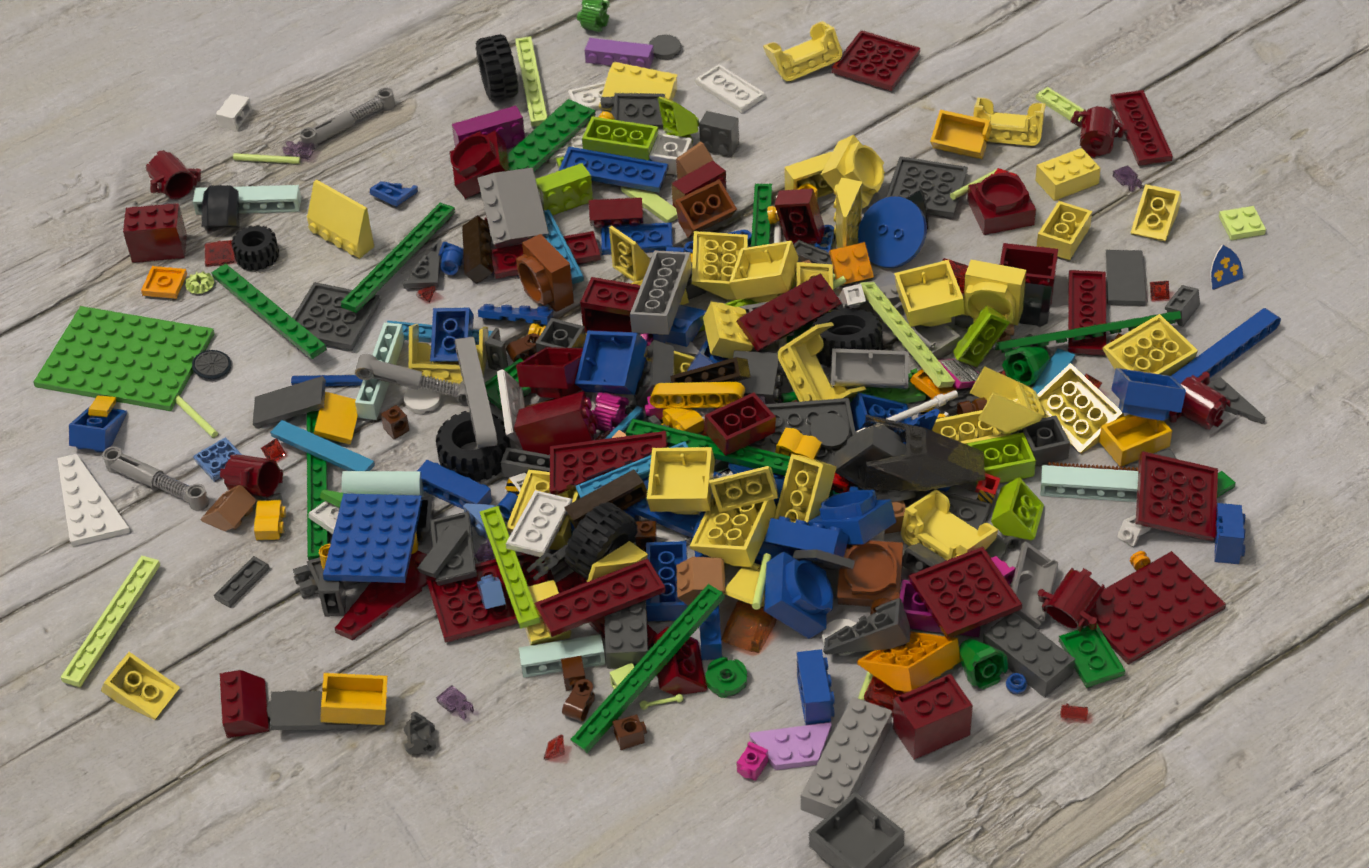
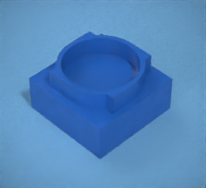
[575,331,647,395]
[1111,368,1186,421]
[808,490,896,544]
[764,552,833,639]

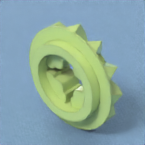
[185,271,214,294]

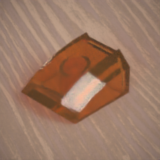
[721,600,776,653]

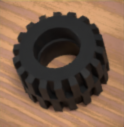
[231,225,279,271]

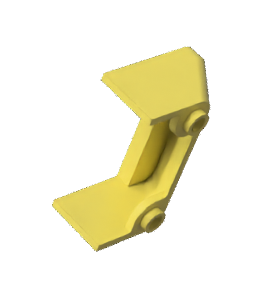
[778,322,866,402]
[408,324,488,384]
[970,366,1044,435]

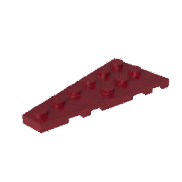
[550,431,668,495]
[334,550,428,641]

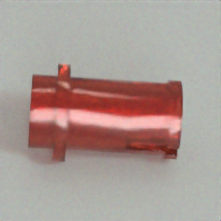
[1060,703,1088,721]

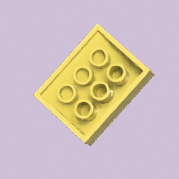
[599,62,677,111]
[833,178,862,248]
[307,179,374,259]
[691,231,748,300]
[1103,314,1198,376]
[1037,363,1124,454]
[506,470,580,550]
[690,495,776,567]

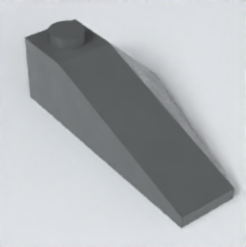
[823,598,911,655]

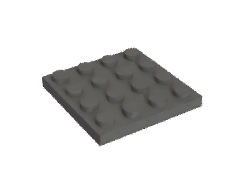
[886,156,968,218]
[292,282,381,350]

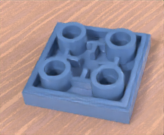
[193,437,242,482]

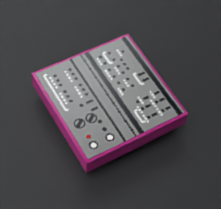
[938,359,980,389]

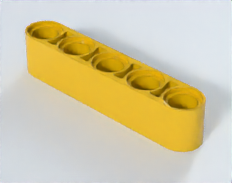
[650,382,745,408]

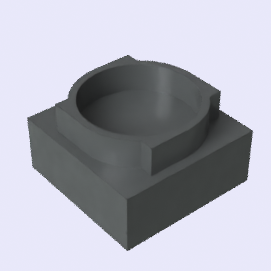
[834,425,918,495]
[809,792,905,868]

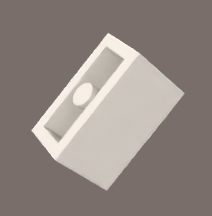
[216,94,252,131]

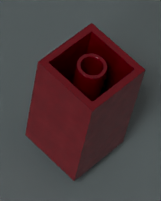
[514,391,598,455]

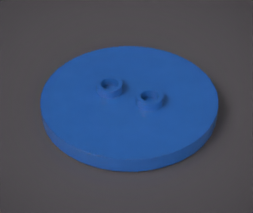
[858,196,927,268]

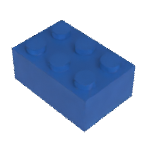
[797,649,835,725]

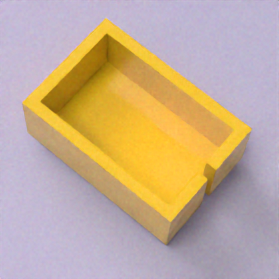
[930,109,992,159]
[1099,414,1172,466]
[320,673,388,725]

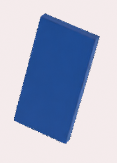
[601,222,673,255]

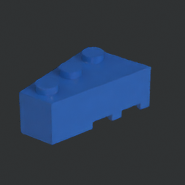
[1214,503,1245,564]

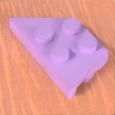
[749,722,831,770]

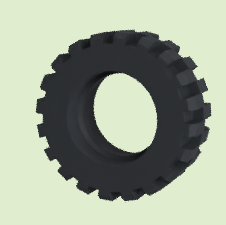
[476,34,519,101]
[811,308,884,367]
[436,411,511,482]
[565,503,638,580]

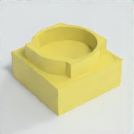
[821,135,885,208]
[729,241,798,303]
[963,259,1026,325]
[894,260,965,327]
[647,447,715,515]

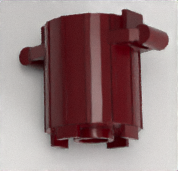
[1070,106,1127,158]
[146,150,201,199]
[1169,372,1231,430]
[220,454,283,497]
[1038,568,1105,632]

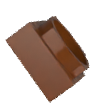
[516,234,574,312]
[837,540,903,607]

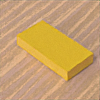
[88,395,116,417]

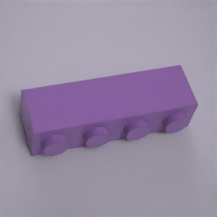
[585,38,654,69]

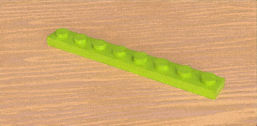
[479,506,540,629]

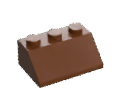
[675,179,737,238]

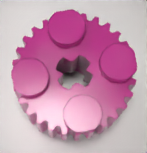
[592,392,629,433]

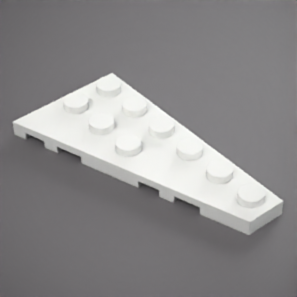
[57,454,131,547]

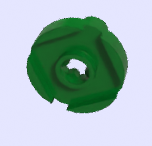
[705,657,747,698]

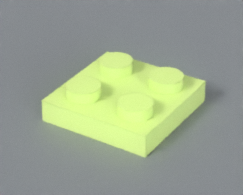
[1219,206,1266,240]

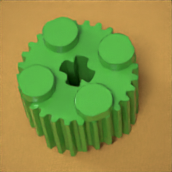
[577,0,610,32]

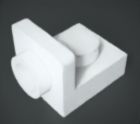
[1117,515,1151,546]

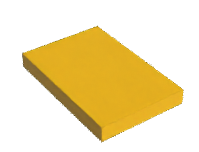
[313,392,358,445]

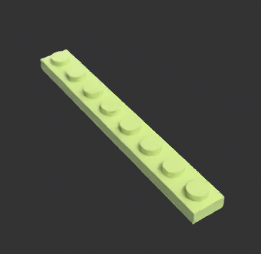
[515,37,547,127]
[860,282,955,388]
[60,555,160,687]

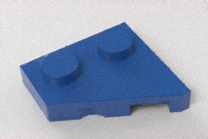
[370,181,418,207]

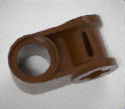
[506,333,539,363]
[562,679,595,722]

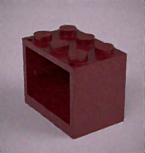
[123,203,187,263]
[1000,243,1058,305]
[580,277,641,335]
[893,674,973,760]

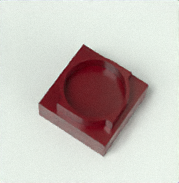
[450,130,510,199]
[967,172,1036,235]
[516,347,583,398]

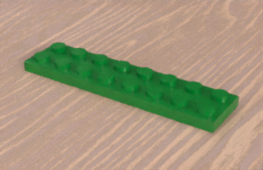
[507,99,596,172]

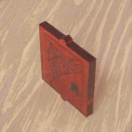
[205,240,235,267]

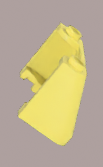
[763,21,842,81]
[973,97,1046,146]
[901,490,998,560]

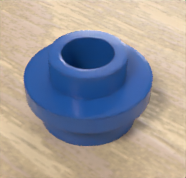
[1006,673,1027,694]

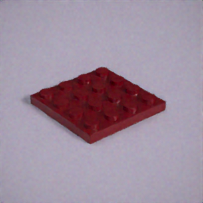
[832,30,920,91]
[1135,451,1218,541]
[909,546,1022,639]

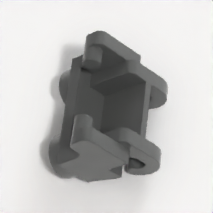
[404,712,436,755]

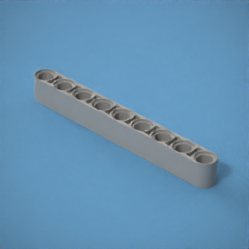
[455,337,497,448]

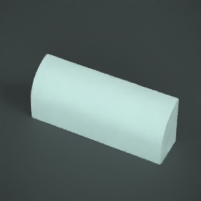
[342,471,424,497]
[518,634,605,678]

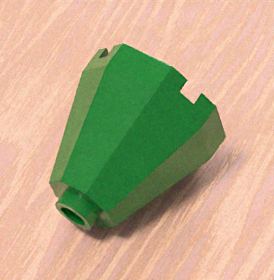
[1002,347,1050,386]
[959,638,1008,690]

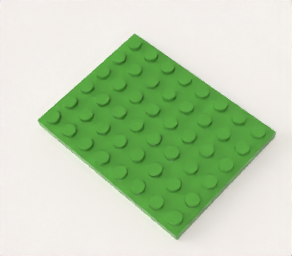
[33,306,215,411]

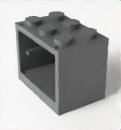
[733,350,783,404]

